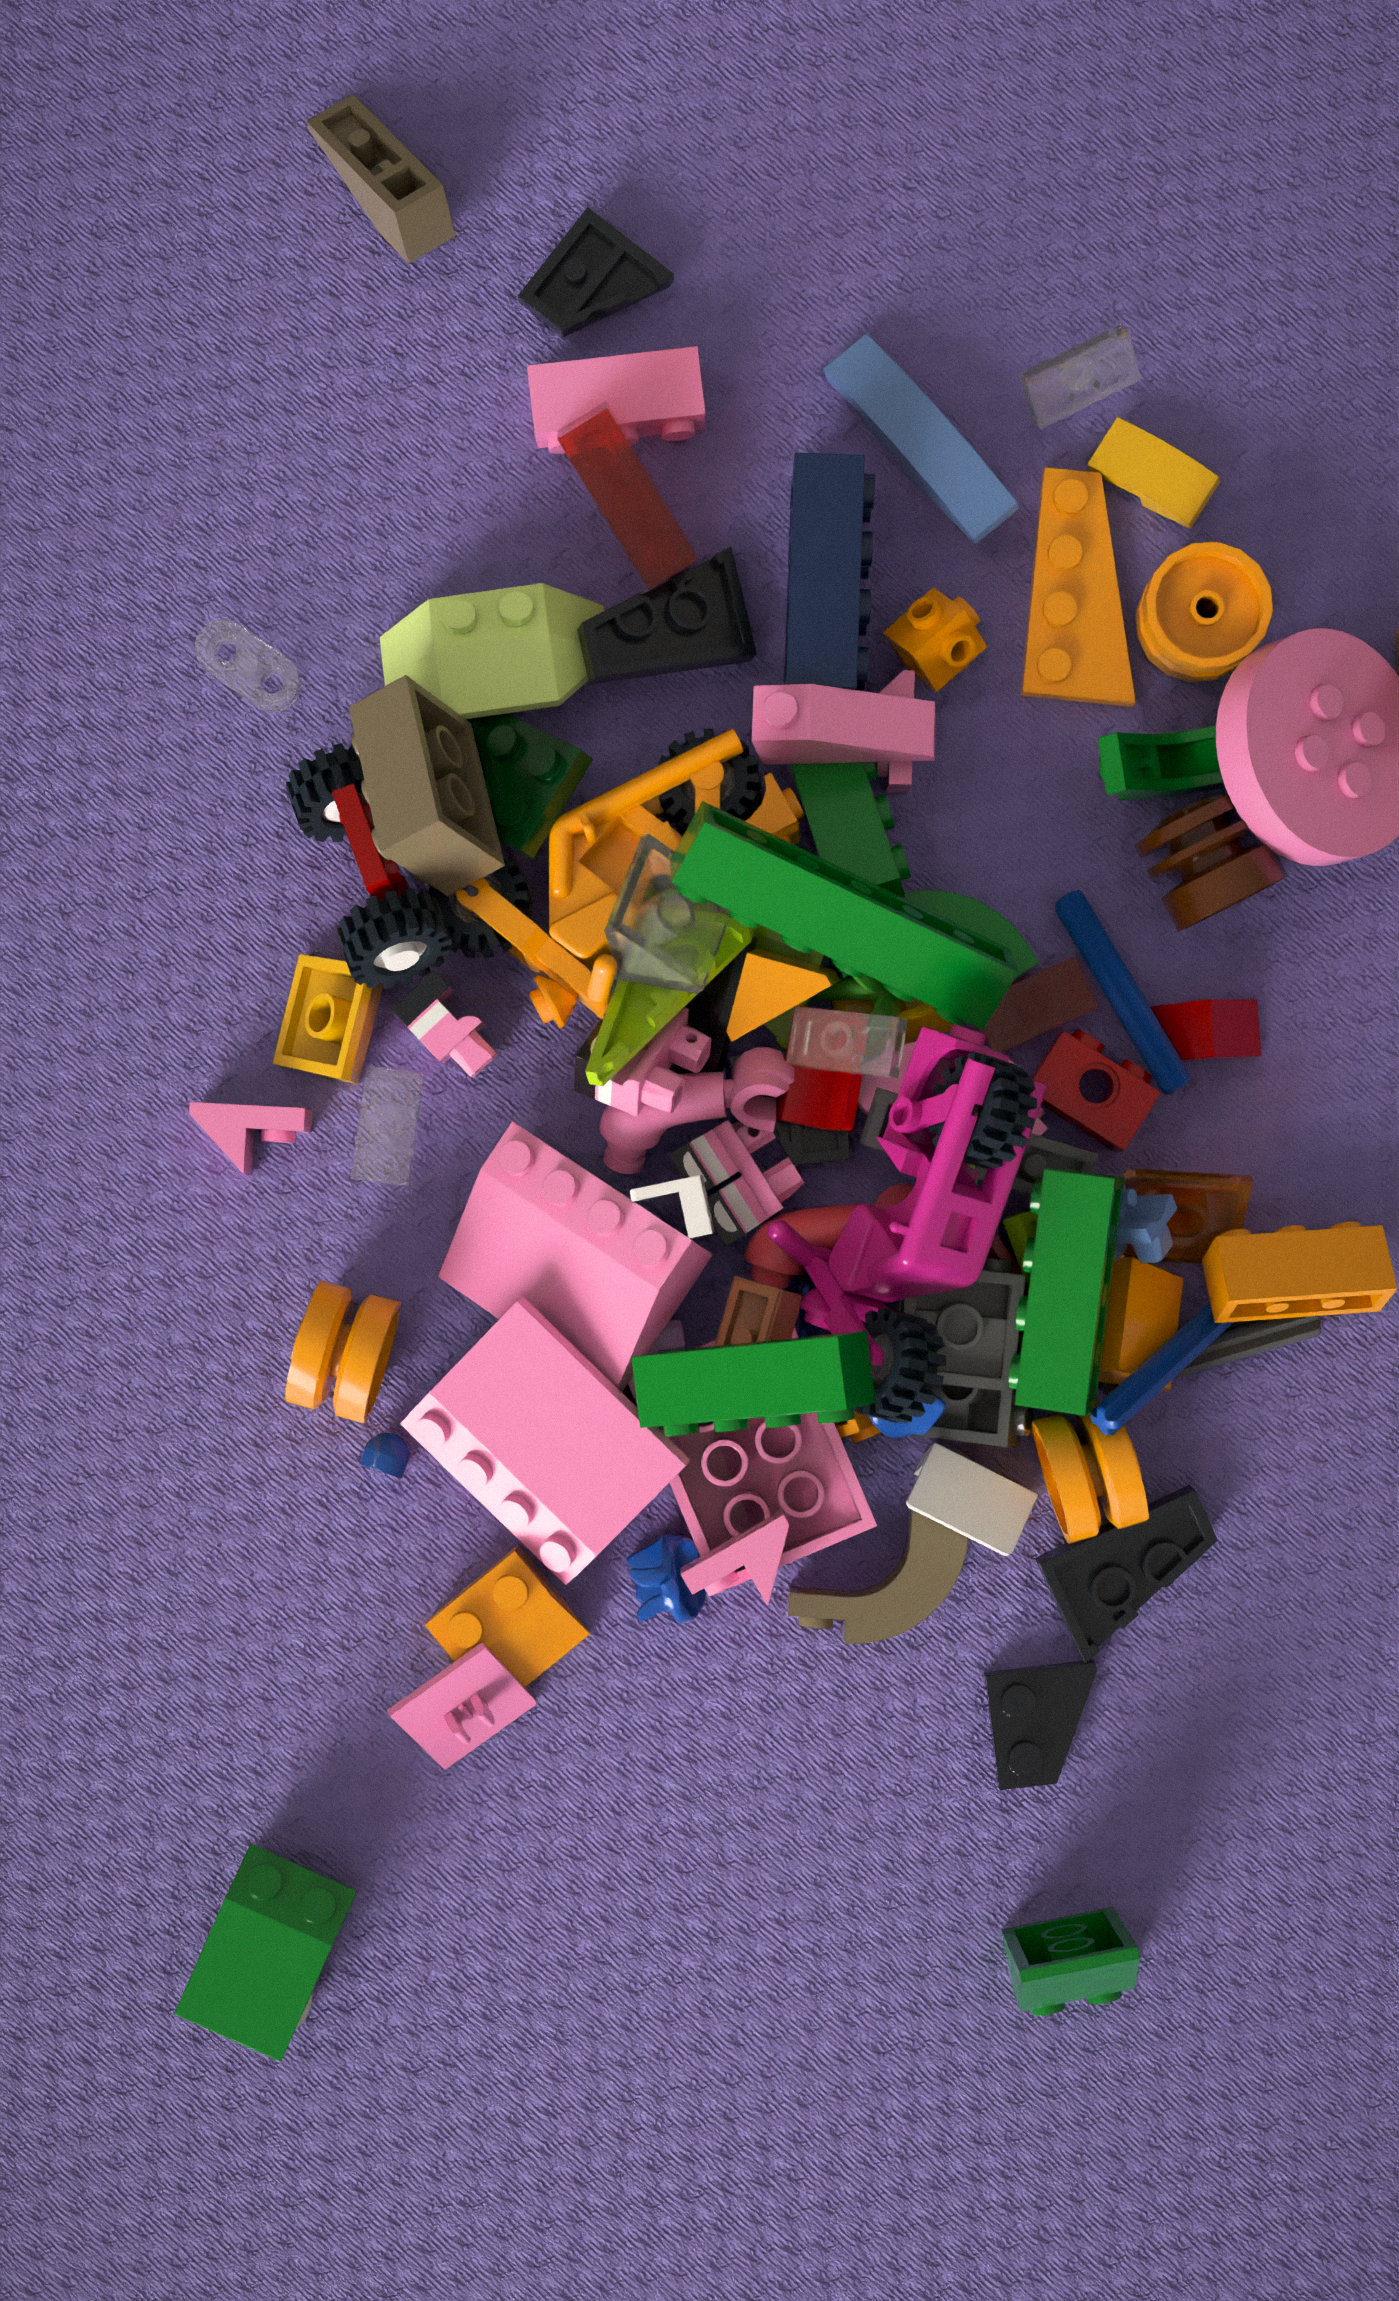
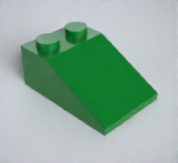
[174,1843,357,2062]
[1001,1907,1140,2016]

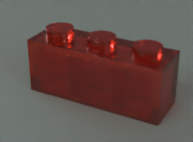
[557,401,698,590]

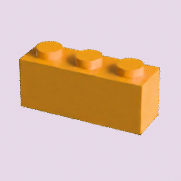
[1201,1221,1398,1323]

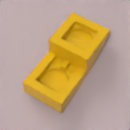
[1087,417,1221,529]

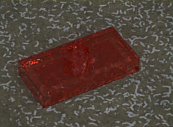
[981,956,1098,1053]

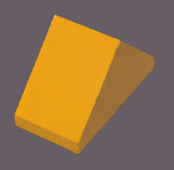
[726,948,840,1042]

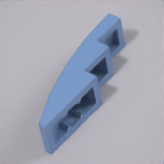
[823,333,1019,544]

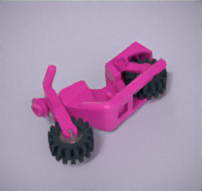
[767,1024,1048,1423]

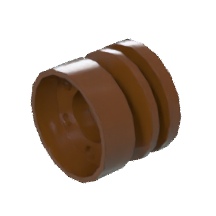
[1134,794,1288,932]

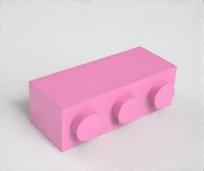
[527,346,705,454]

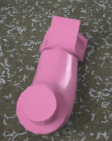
[599,1047,794,1174]

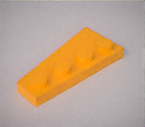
[1020,467,1136,707]

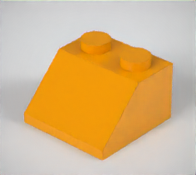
[425,1544,591,1687]

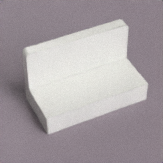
[630,1175,715,1238]
[906,1443,1038,1556]

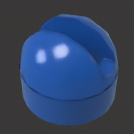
[359,1433,409,1478]

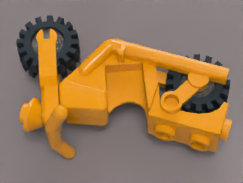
[426,728,805,1029]

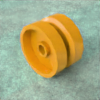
[1135,542,1273,683]
[285,1280,401,1423]
[1031,1400,1149,1544]

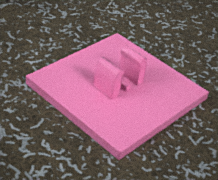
[387,1642,538,1770]

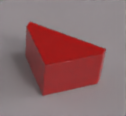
[1150,999,1261,1062]

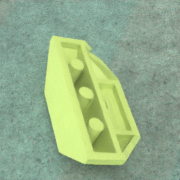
[380,583,604,719]

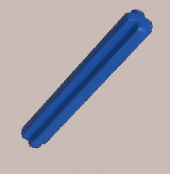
[1055,890,1190,1095]
[1091,1302,1234,1435]

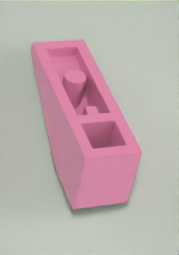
[752,684,936,765]

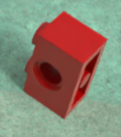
[1029,1029,1161,1152]

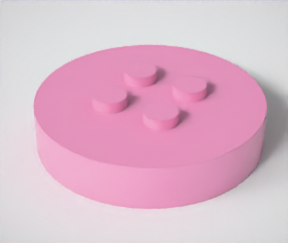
[1216,628,1399,866]

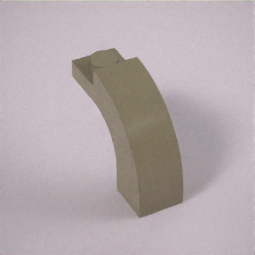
[787,1508,969,1644]

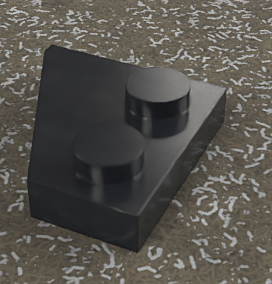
[518,207,674,337]

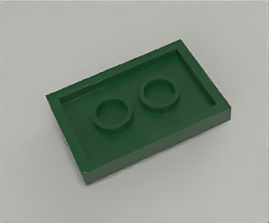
[466,713,593,859]

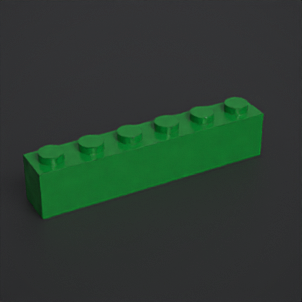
[670,801,1018,1030]

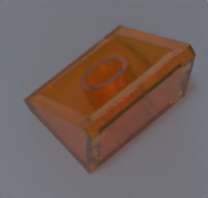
[1120,1169,1253,1263]

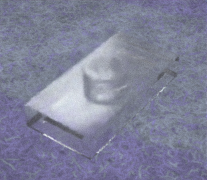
[1019,324,1141,429]
[786,1006,908,1079]
[351,1066,425,1187]

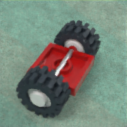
[286,743,452,988]

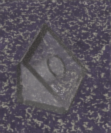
[604,833,731,994]

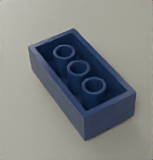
[784,453,875,691]

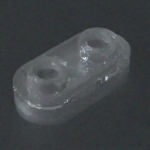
[195,619,301,712]

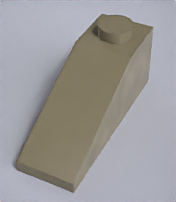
[306,94,456,264]

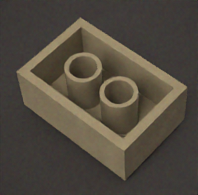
[349,675,505,896]

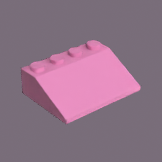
[438,1121,713,1392]
[400,1296,691,1585]
[628,1328,877,1594]

